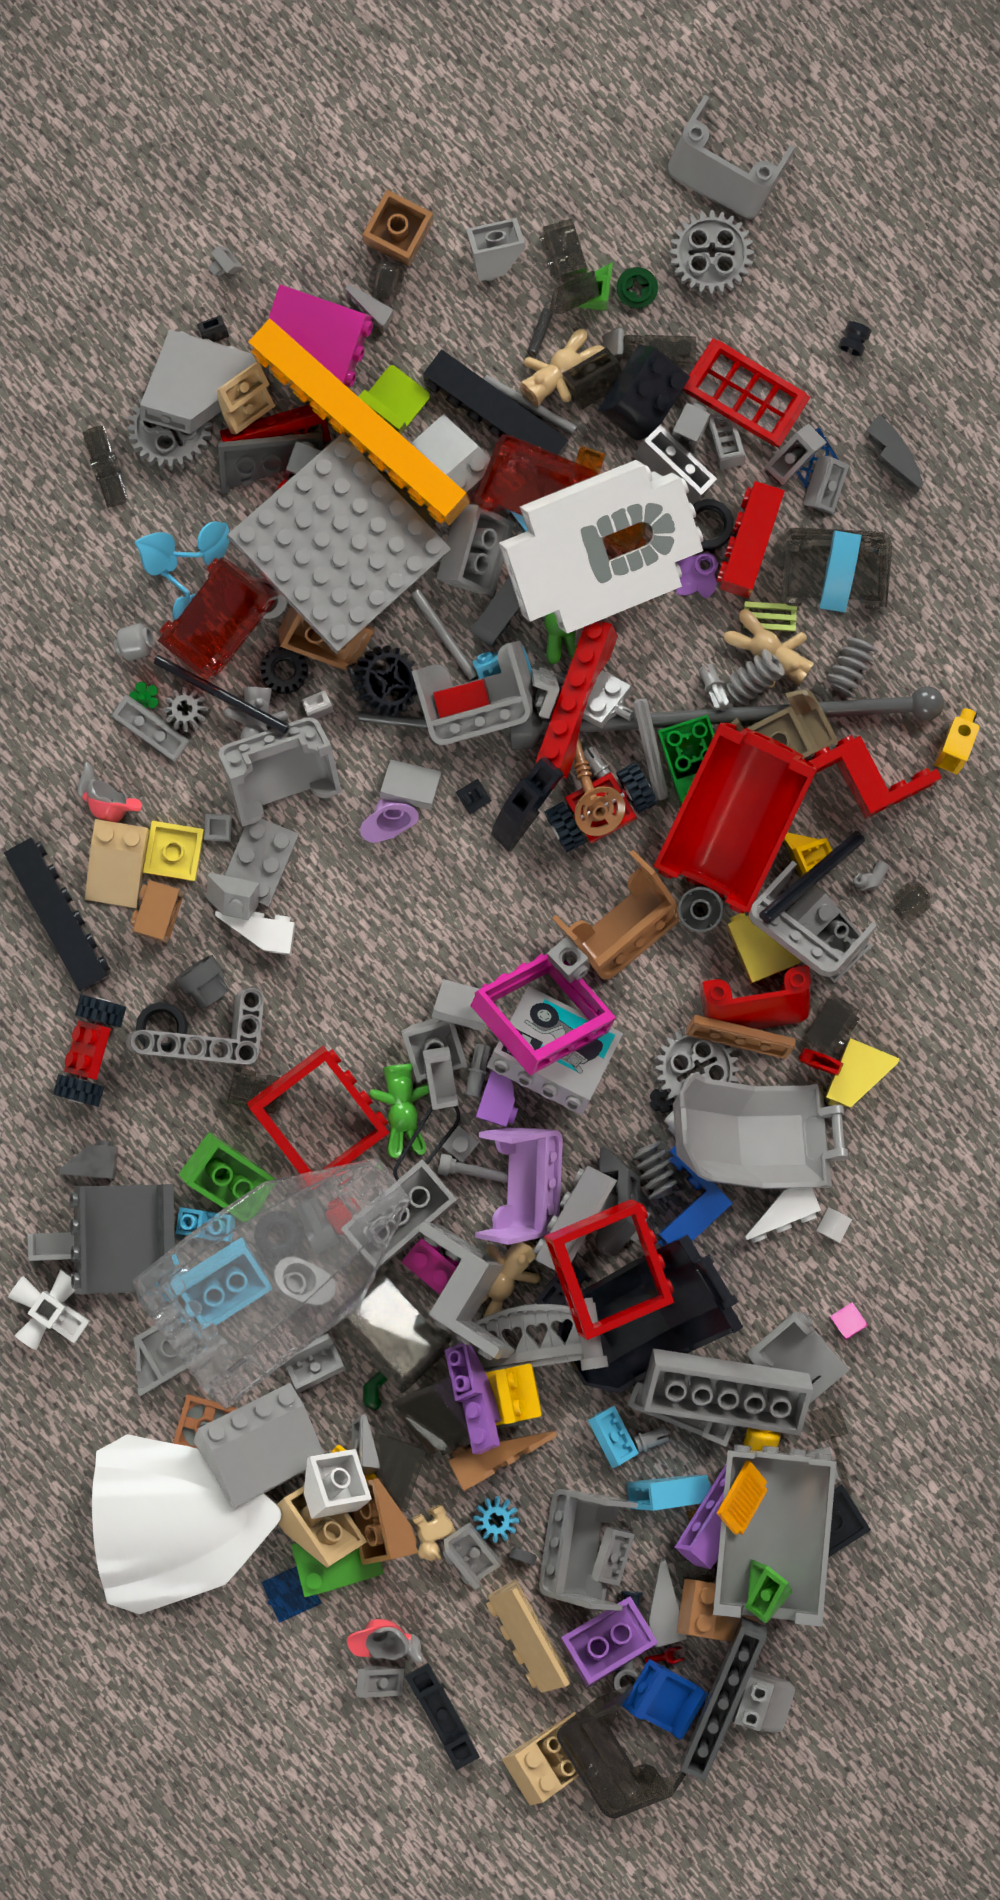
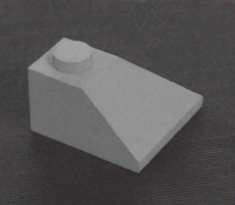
[466,218,526,281]

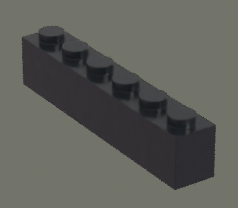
[423,349,569,470]
[3,837,111,993]

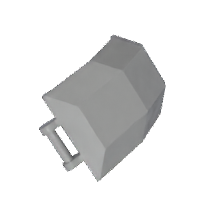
[673,1073,848,1189]

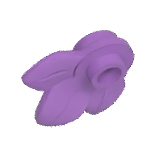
[676,552,718,599]

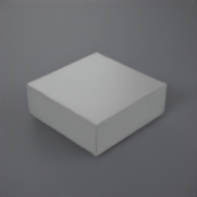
[204,814,232,842]

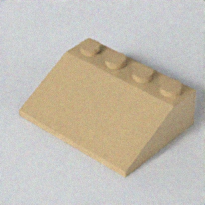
[486,1579,570,1693]

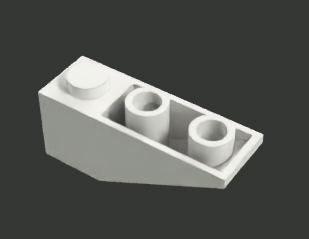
[215,911,296,956]
[744,1188,821,1243]

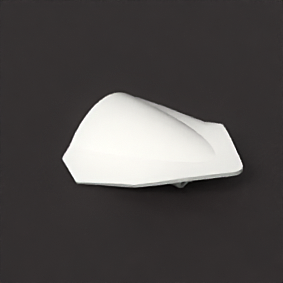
[92,1434,282,1614]

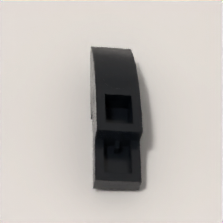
[491,757,564,852]

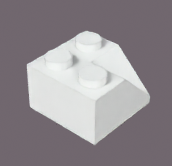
[304,1449,372,1519]

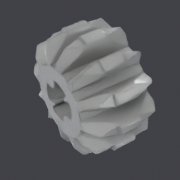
[163,687,208,733]

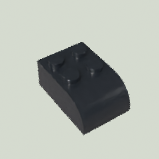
[598,344,690,440]

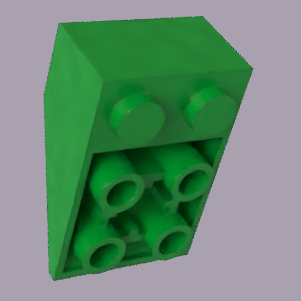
[658,714,715,808]

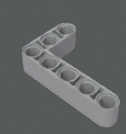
[126,988,264,1065]

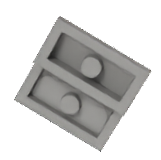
[380,760,442,810]

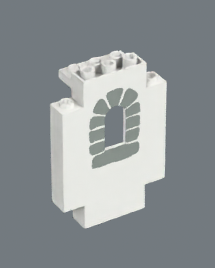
[499,460,703,633]

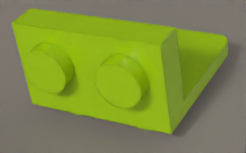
[358,365,430,434]

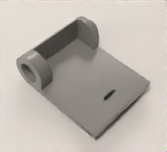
[747,1311,850,1403]

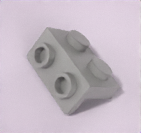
[281,1334,346,1393]
[443,1522,501,1590]

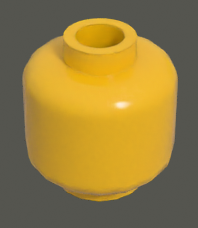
[743,1428,781,1451]

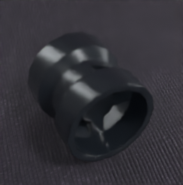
[838,321,872,357]

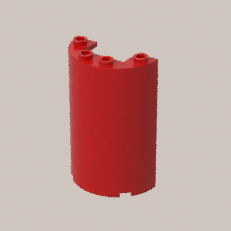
[653,723,817,914]

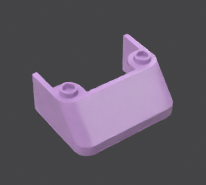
[475,1127,563,1245]

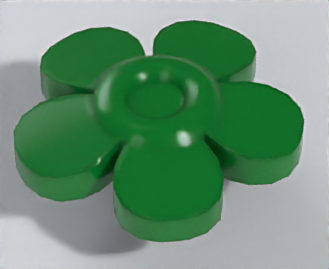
[129,681,159,708]

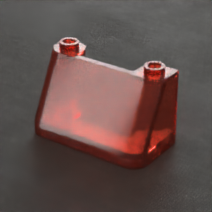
[474,435,599,516]
[158,557,279,681]

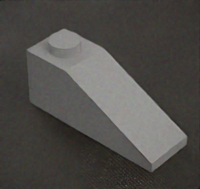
[648,1558,687,1648]

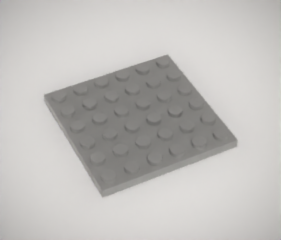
[227,433,451,654]

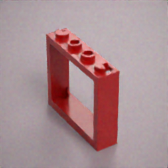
[247,1045,389,1190]
[544,1199,674,1340]

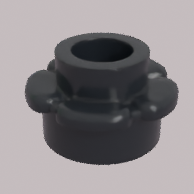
[650,1087,675,1113]

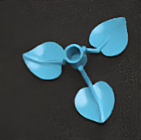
[135,521,229,638]

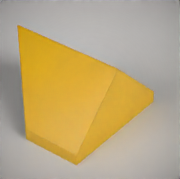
[783,833,832,877]

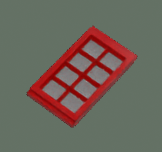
[682,338,811,448]

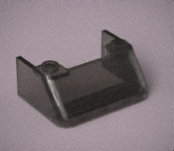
[557,1684,686,1819]

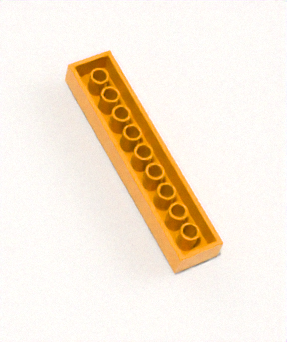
[248,318,470,525]

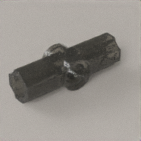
[83,426,129,508]

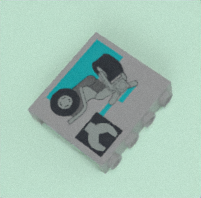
[487,986,623,1115]

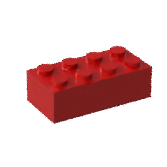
[716,481,785,599]

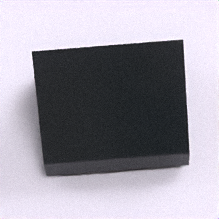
[197,315,229,342]

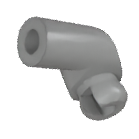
[853,860,889,891]

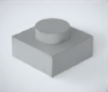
[442,1126,479,1163]

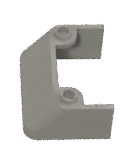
[668,95,795,220]
[749,861,877,977]
[539,1489,638,1611]

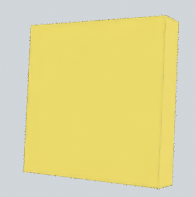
[143,821,204,882]

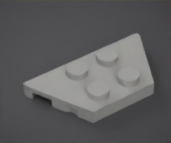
[134,1310,229,1396]

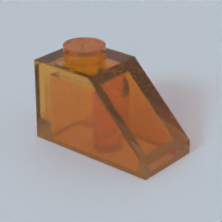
[604,522,647,554]

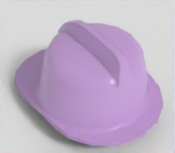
[360,798,419,843]

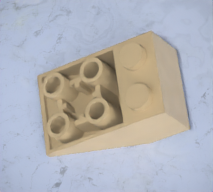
[502,1712,603,1805]

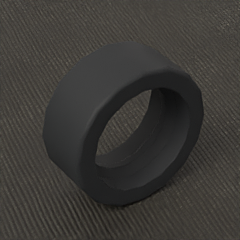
[693,499,734,551]
[136,1002,188,1052]

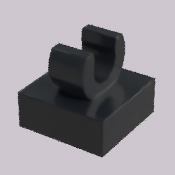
[456,778,492,815]

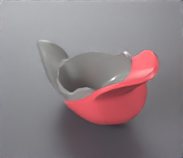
[78,762,142,823]
[347,1619,423,1663]

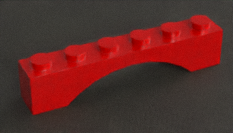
[536,621,618,779]

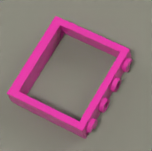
[470,953,616,1076]

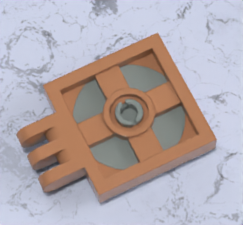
[173,1394,238,1449]

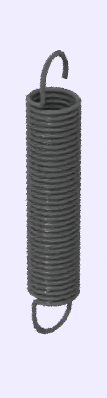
[525,301,556,359]

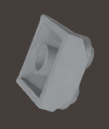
[401,1018,468,1083]

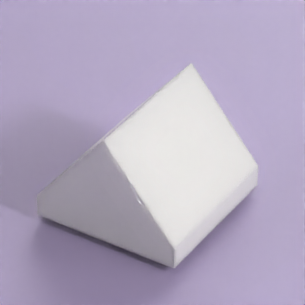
[301,691,334,719]
[816,1207,852,1243]

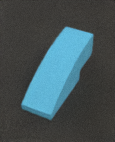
[819,530,862,612]

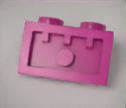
[401,1237,460,1295]

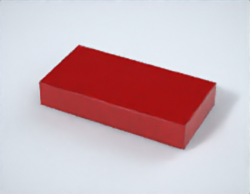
[433,679,491,718]

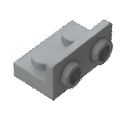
[530,668,560,719]
[591,1527,635,1586]

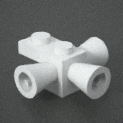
[8,1269,90,1350]

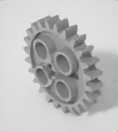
[669,210,754,296]
[127,398,213,470]
[653,1027,740,1101]

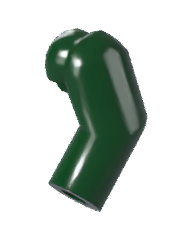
[363,1369,389,1411]

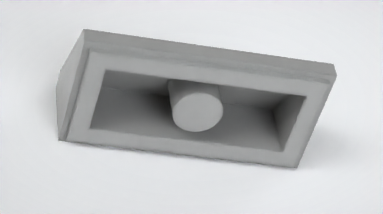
[803,455,849,515]

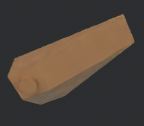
[448,1430,558,1491]

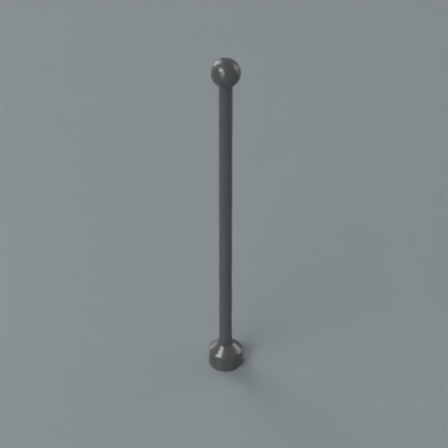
[509,686,944,750]

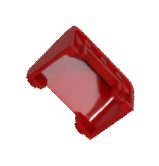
[699,965,811,1029]

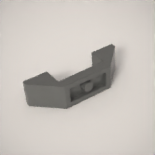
[595,1147,640,1257]

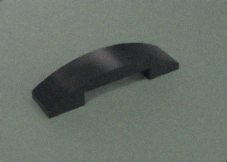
[405,1663,480,1770]

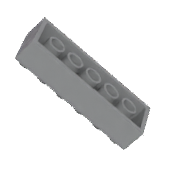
[641,1349,813,1436]

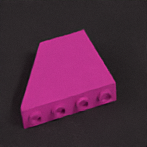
[268,284,373,388]

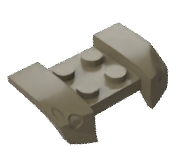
[731,689,838,759]

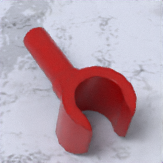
[645,1646,684,1664]

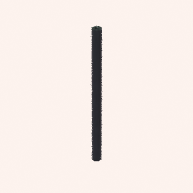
[154,655,289,734]

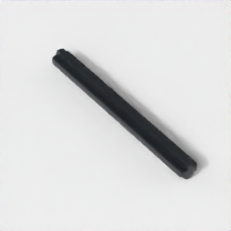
[759,831,865,924]

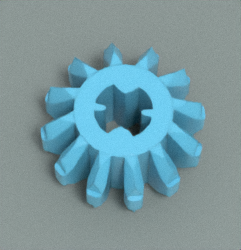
[474,1496,519,1543]

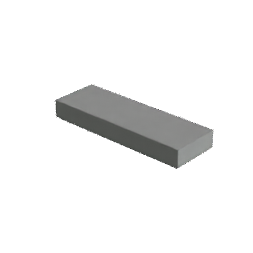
[111,695,191,762]

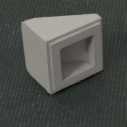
[602,328,624,360]

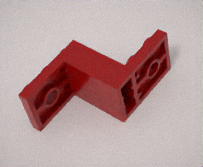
[801,735,942,819]

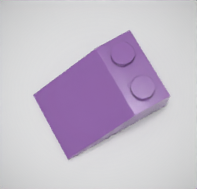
[476,1070,518,1127]
[559,1596,658,1688]

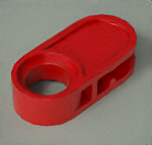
[798,1048,844,1076]

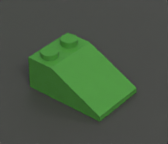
[178,1132,279,1224]
[291,1541,384,1597]

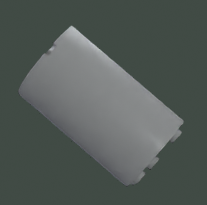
[713,1445,836,1627]

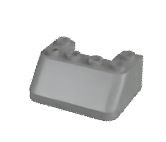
[412,640,532,745]

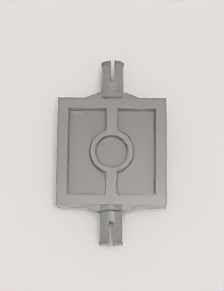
[556,670,635,729]

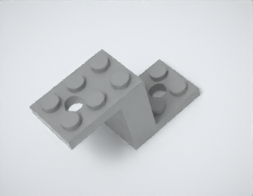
[418,1222,515,1360]

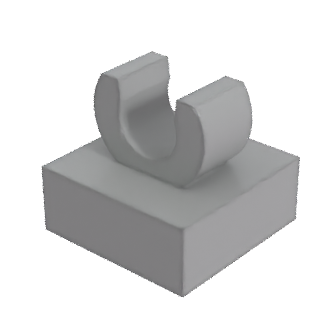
[208,246,243,277]

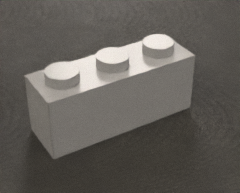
[634,425,717,505]

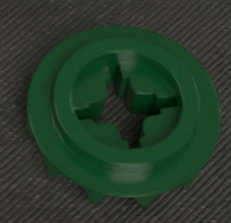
[616,267,658,309]

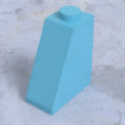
[626,1475,711,1511]

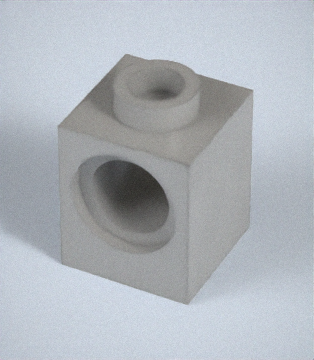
[547,936,590,983]

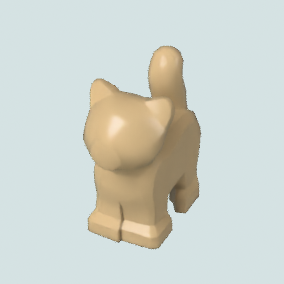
[411,1505,456,1561]

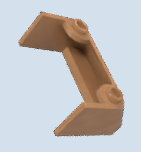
[552,850,680,980]

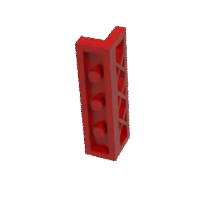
[220,405,331,442]

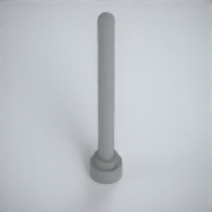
[437,1153,564,1193]

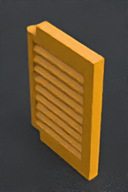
[716,1460,768,1535]

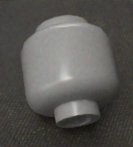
[114,623,155,661]

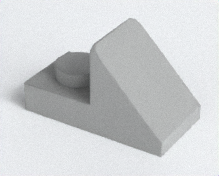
[356,1665,404,1698]

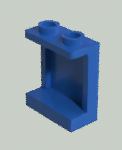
[622,1659,708,1740]

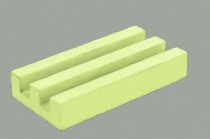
[743,601,797,632]

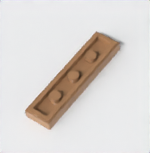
[686,1015,795,1059]

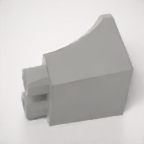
[732,1669,795,1733]

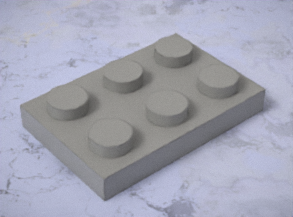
[225,819,299,907]

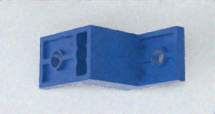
[657,1145,733,1247]

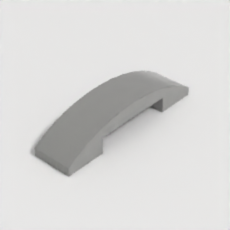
[627,1382,735,1447]

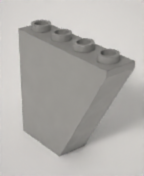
[140,329,269,434]

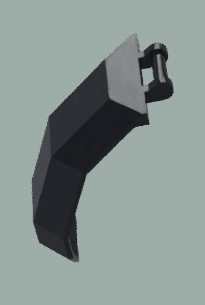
[557,1234,743,1393]

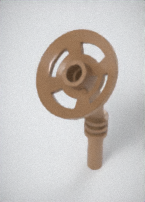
[573,736,625,836]

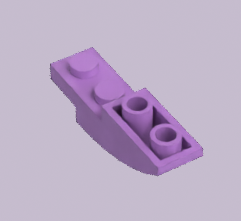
[445,1343,501,1454]

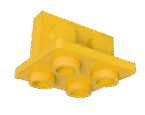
[485,1363,542,1426]

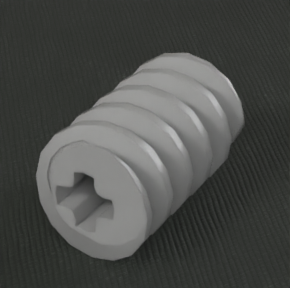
[826,638,878,698]
[727,649,785,705]
[632,1140,681,1200]

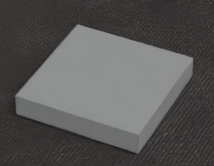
[432,979,485,1031]

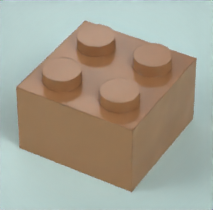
[362,190,434,267]
[131,880,184,944]

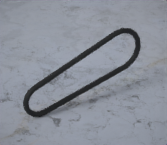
[393,1106,460,1181]

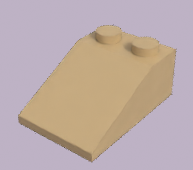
[85,819,150,908]
[277,1486,367,1568]

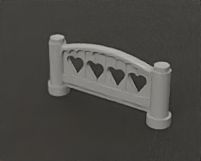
[451,1298,608,1372]

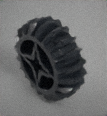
[350,645,418,717]

